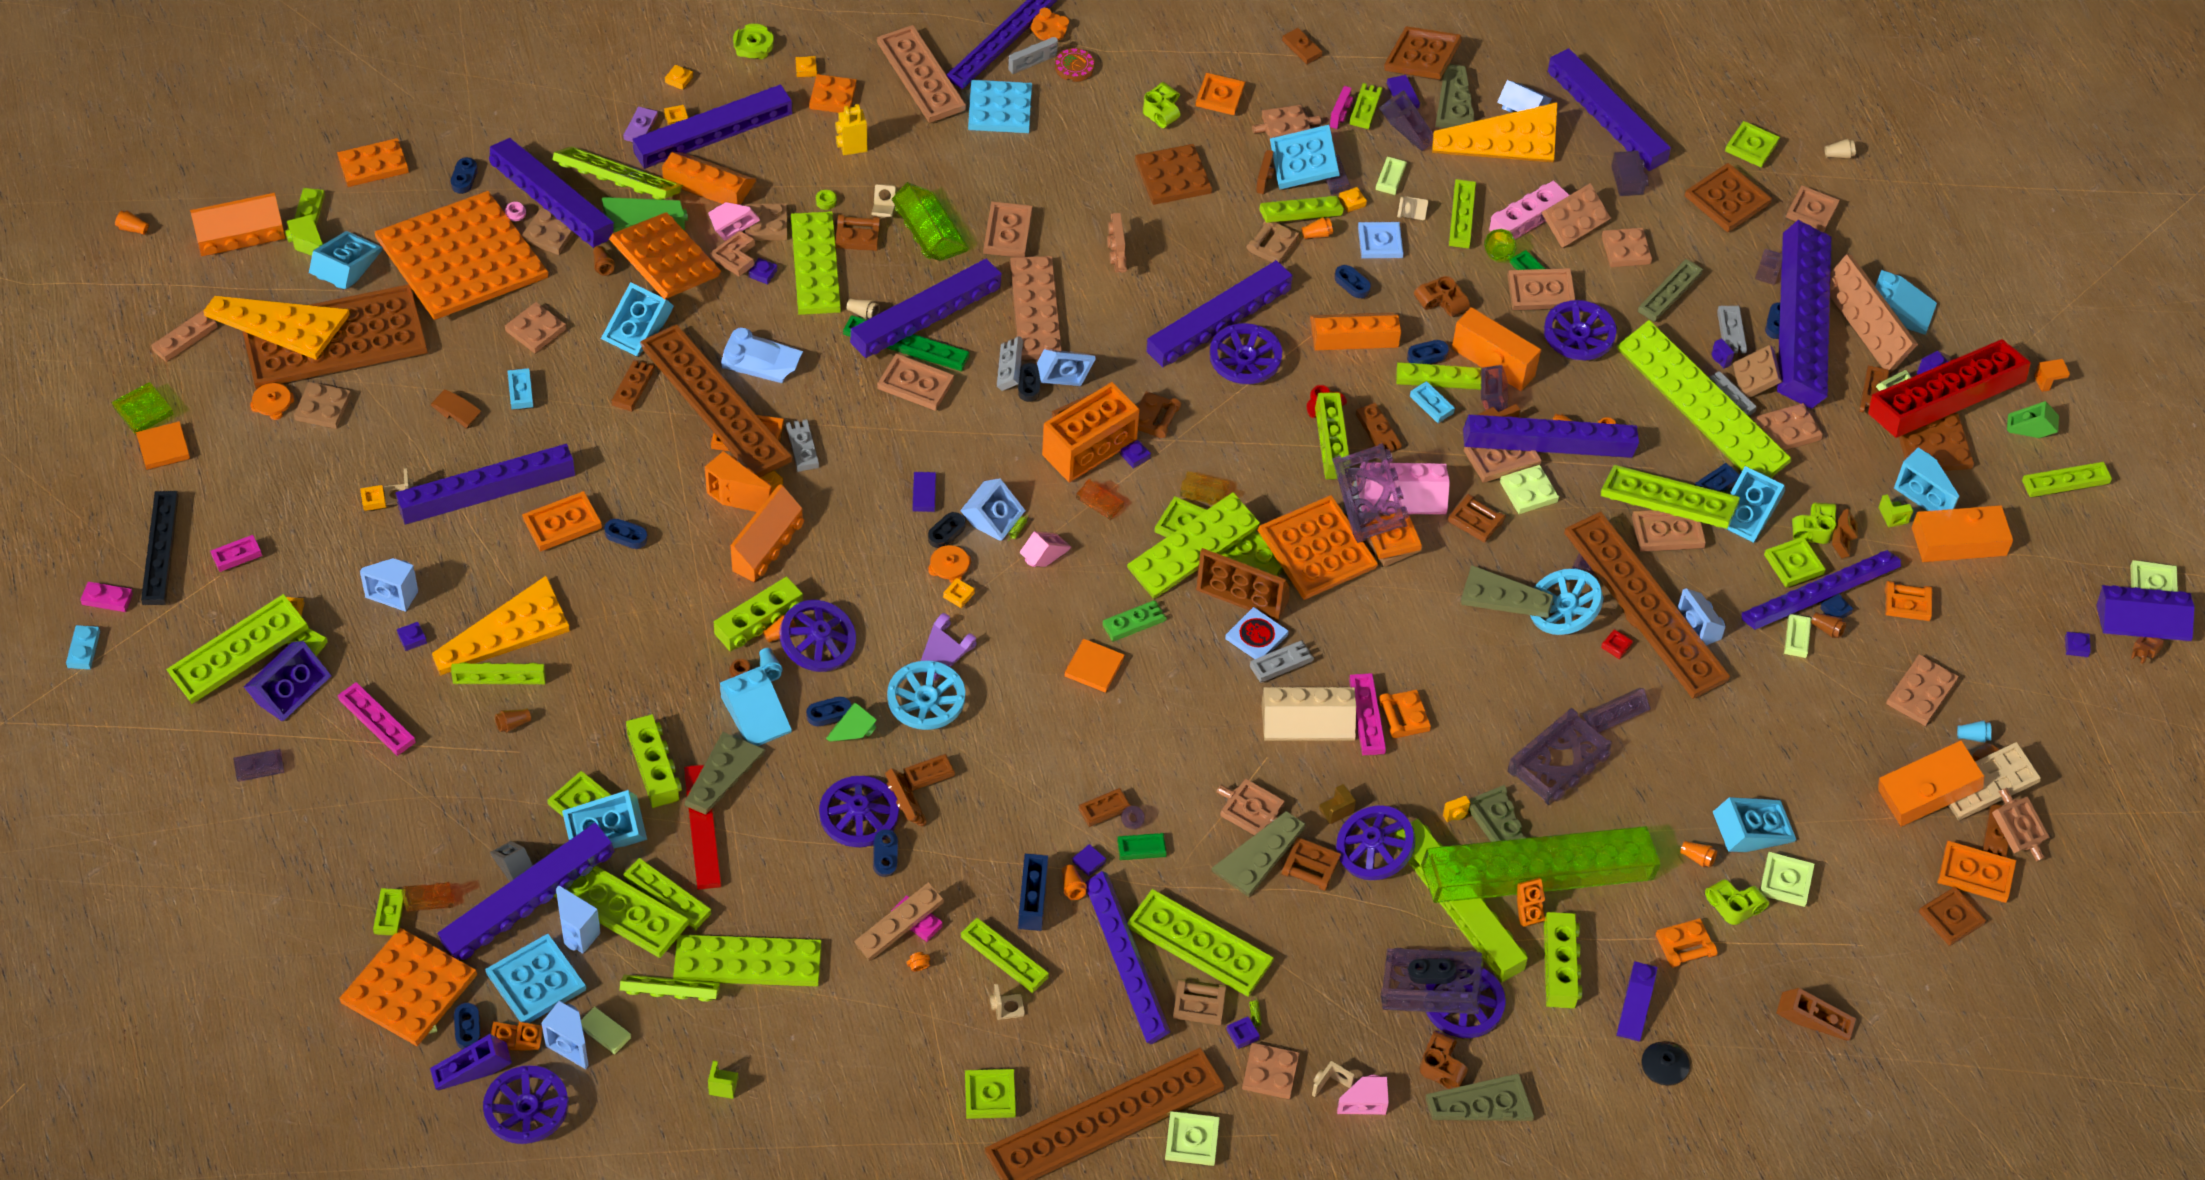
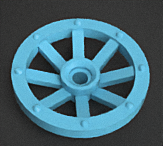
[1530,569,1603,635]
[887,661,965,730]

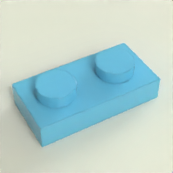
[508,368,533,409]
[1410,381,1455,423]
[66,625,100,670]

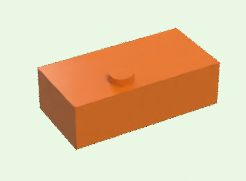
[1452,307,1541,391]
[1912,505,2013,562]
[1878,741,1984,827]

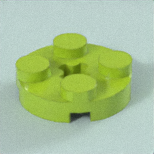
[733,24,774,59]

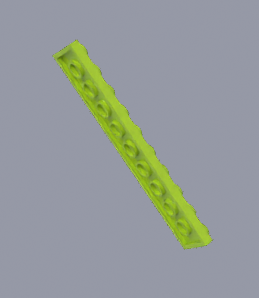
[1617,320,1791,478]

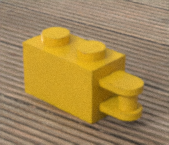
[835,104,867,156]

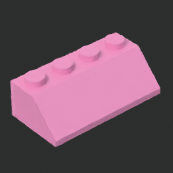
[1356,463,1449,515]

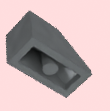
[490,841,533,881]

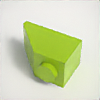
[285,215,323,256]

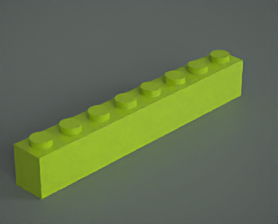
[1394,819,1528,983]

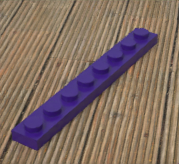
[947,0,1057,89]
[1742,550,1901,630]
[1085,871,1170,1044]

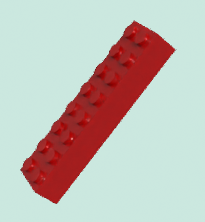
[1868,339,2031,438]

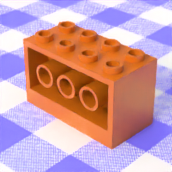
[1042,382,1139,483]

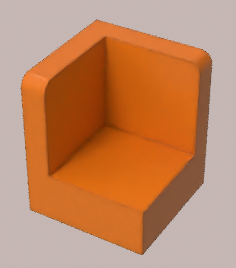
[2034,359,2070,392]

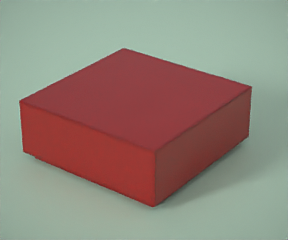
[1601,629,1633,659]

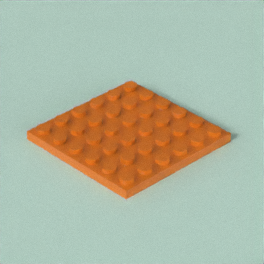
[375,191,548,320]

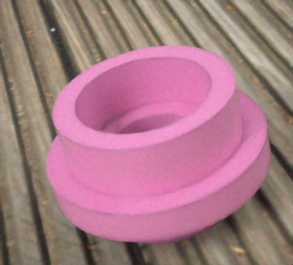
[505,202,526,221]

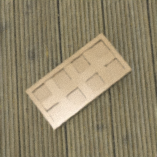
[1949,742,2041,821]

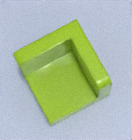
[1879,494,1913,528]
[708,1060,739,1099]

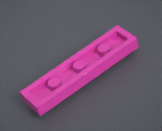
[1349,673,1386,756]
[338,682,415,756]

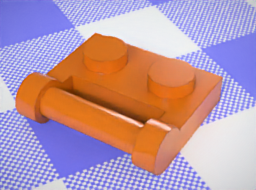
[1885,581,1932,621]
[1378,689,1431,738]
[1656,918,1717,968]

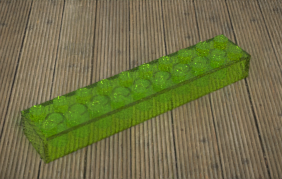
[1421,826,1661,903]

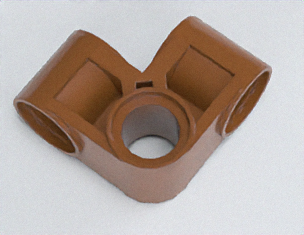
[1414,276,1470,317]
[1419,1030,1469,1089]

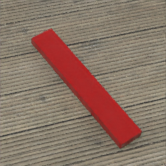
[684,764,721,890]

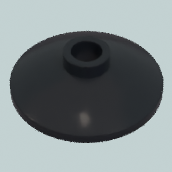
[1641,1041,1690,1086]

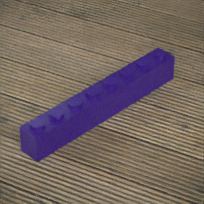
[1548,48,1671,171]
[632,84,792,169]
[489,138,614,248]
[850,259,1002,358]
[1146,260,1293,368]
[1463,414,1639,458]
[396,443,575,525]
[437,822,615,961]

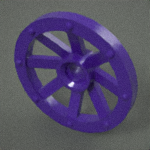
[1544,300,1616,360]
[1210,323,1282,384]
[779,600,856,672]
[819,776,899,847]
[1336,805,1415,880]
[1423,963,1505,1038]
[483,1065,569,1144]

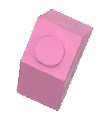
[708,203,760,241]
[1020,531,1071,567]
[1337,1075,1388,1115]

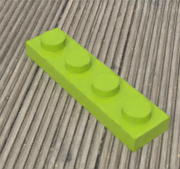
[1449,179,1476,248]
[1259,196,1344,223]
[1396,362,1482,390]
[2022,462,2112,497]
[451,662,546,684]
[624,858,711,930]
[961,918,1049,993]
[620,974,720,1001]

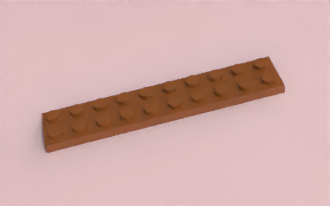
[640,324,792,478]
[1564,511,1730,699]
[984,1047,1224,1180]

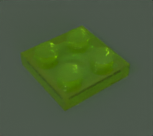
[111,382,174,435]

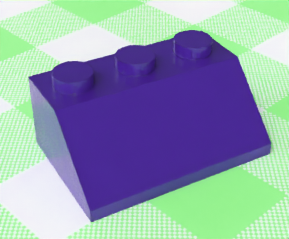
[244,641,331,721]

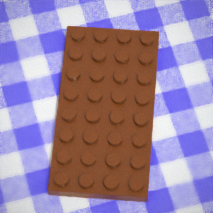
[242,284,427,389]

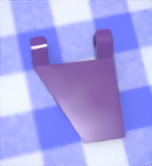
[921,613,977,681]

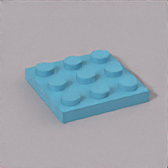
[968,80,1032,133]
[1270,125,1340,189]
[485,934,586,1023]

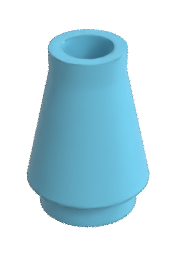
[759,648,782,681]
[1957,720,1991,743]

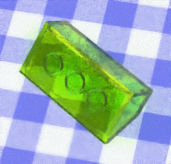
[891,182,969,261]

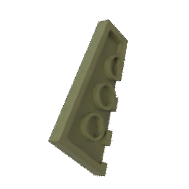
[1435,64,1474,128]
[1461,565,1553,618]
[684,732,765,814]
[1211,811,1305,897]

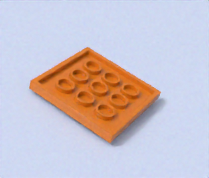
[609,212,721,300]
[1257,495,1378,600]
[339,928,477,1046]

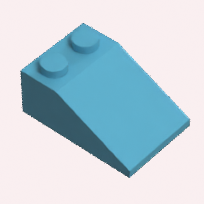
[309,231,383,289]
[1875,270,1937,335]
[601,282,674,357]
[1894,447,1959,511]
[1724,466,1785,543]
[720,666,792,746]
[562,790,647,848]
[1713,797,1797,852]

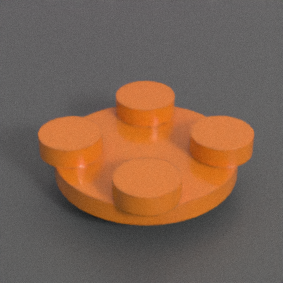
[1031,8,1069,41]
[250,383,294,420]
[928,545,971,583]

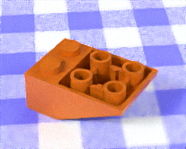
[705,451,772,512]

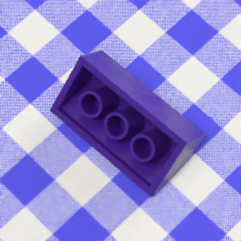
[2096,585,2194,641]

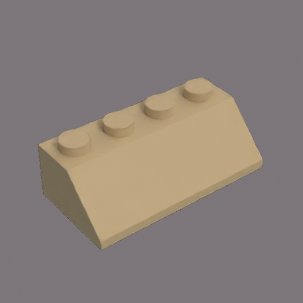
[1261,687,1356,741]

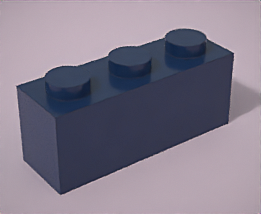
[1018,853,1048,931]

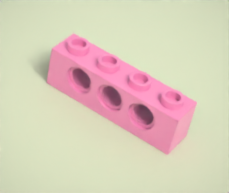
[1489,180,1569,245]

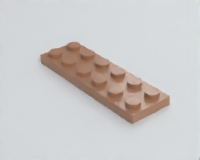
[877,25,966,123]
[1830,254,1918,374]
[1010,256,1061,360]

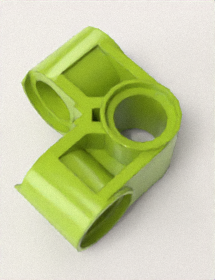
[1143,82,1180,128]
[1792,502,1836,544]
[1705,879,1769,925]

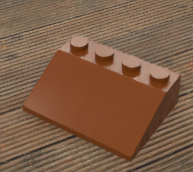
[1196,548,1290,621]

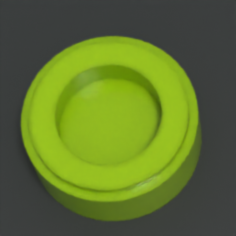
[816,190,837,210]

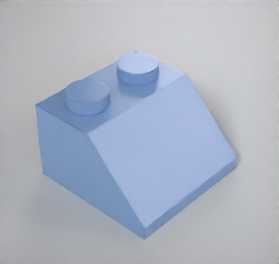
[1498,80,1552,113]
[1037,349,1096,386]
[960,478,1026,541]
[360,558,418,612]
[1677,588,1726,645]
[556,886,601,954]
[542,1001,589,1069]

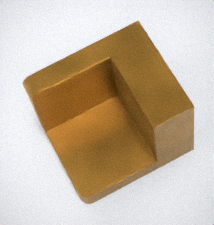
[1319,784,1356,825]

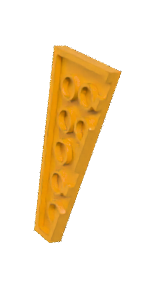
[1432,102,1557,162]
[203,296,350,360]
[432,576,570,676]

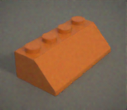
[662,152,756,205]
[190,193,285,257]
[1310,312,1401,351]
[730,484,804,583]

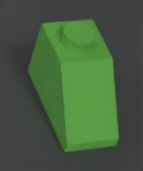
[2007,401,2059,438]
[825,703,877,741]

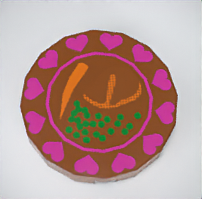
[1055,48,1094,82]

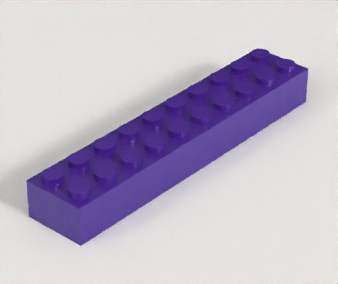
[1777,220,1831,409]

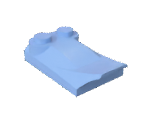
[721,328,803,383]

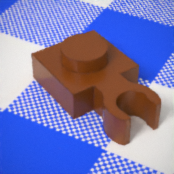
[2131,636,2164,664]

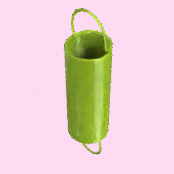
[1008,514,1028,541]
[1249,996,1262,1031]

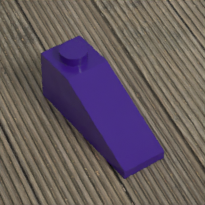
[1616,961,1658,1042]
[430,1034,512,1090]

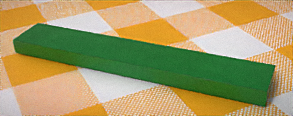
[843,315,970,372]

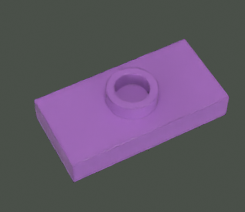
[623,106,658,142]

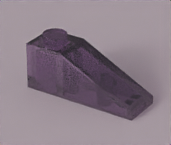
[1379,90,1433,151]

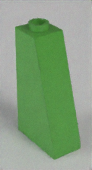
[602,197,688,243]

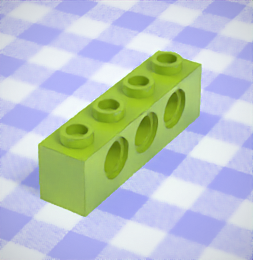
[1315,393,1350,479]
[713,576,803,652]
[626,714,682,808]
[1544,912,1582,1008]

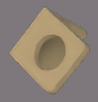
[871,184,896,217]
[1397,196,1428,220]
[384,468,414,505]
[990,984,1025,1020]
[1312,1061,1355,1097]

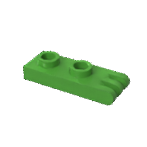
[1103,600,1167,642]

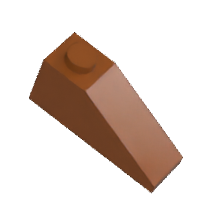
[1776,988,1856,1041]

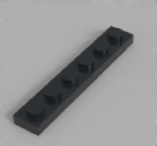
[141,491,179,605]

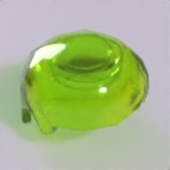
[1484,228,1517,263]

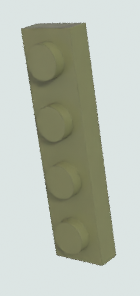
[1638,259,1703,322]

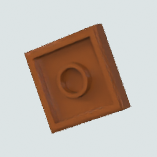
[1919,887,1986,946]

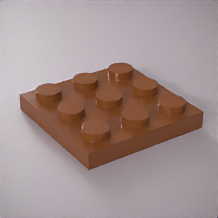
[1384,26,1462,80]
[1135,144,1212,205]
[1684,163,1772,232]
[1899,413,1974,471]

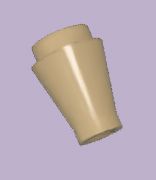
[1825,139,1856,159]
[847,298,880,320]

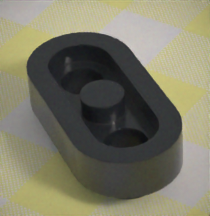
[1018,363,1040,402]
[928,512,965,548]
[1408,959,1457,984]

